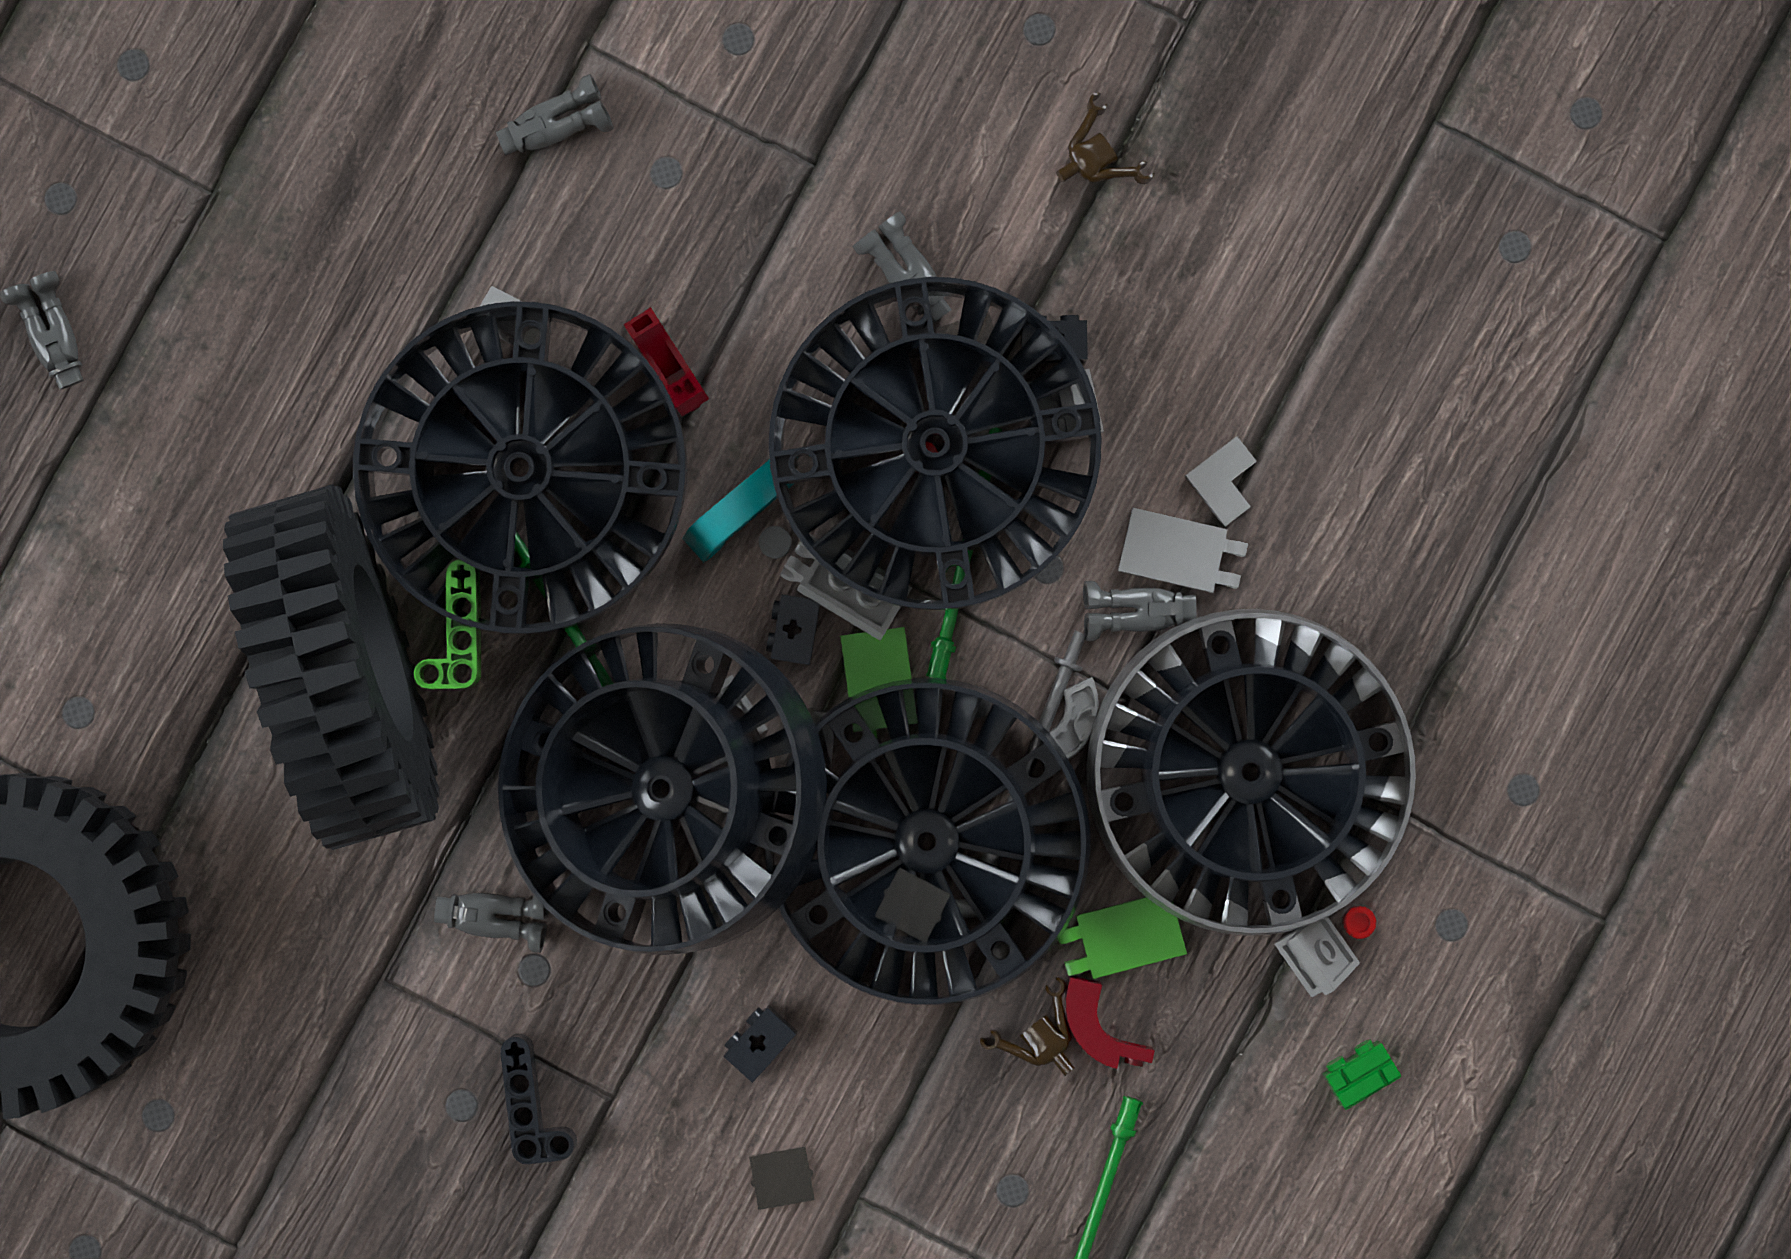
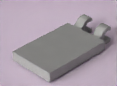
[1118,508,1248,593]
[780,534,912,640]

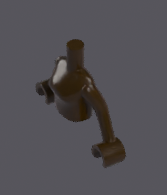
[1056,92,1155,185]
[980,977,1075,1076]

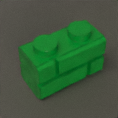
[1322,1039,1402,1110]

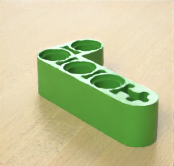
[414,559,481,689]

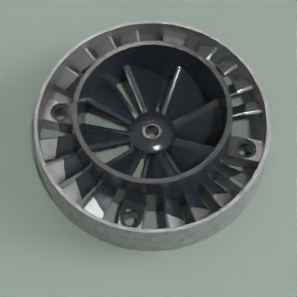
[1086,609,1416,936]

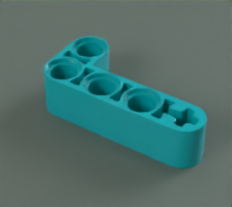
[682,459,797,563]

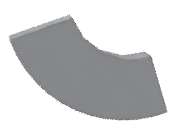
[1049,677,1099,760]

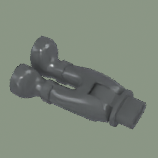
[496,74,614,155]
[852,211,952,323]
[0,271,84,390]
[1083,581,1197,641]
[434,893,549,953]

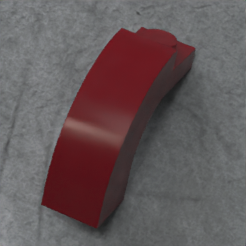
[623,307,709,416]
[1064,975,1155,1069]

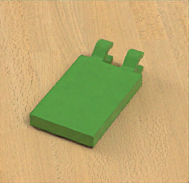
[840,627,918,738]
[1058,897,1187,979]

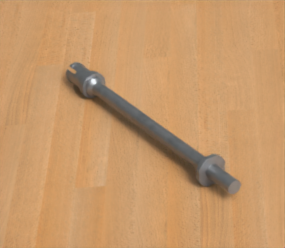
[981,630,1087,867]

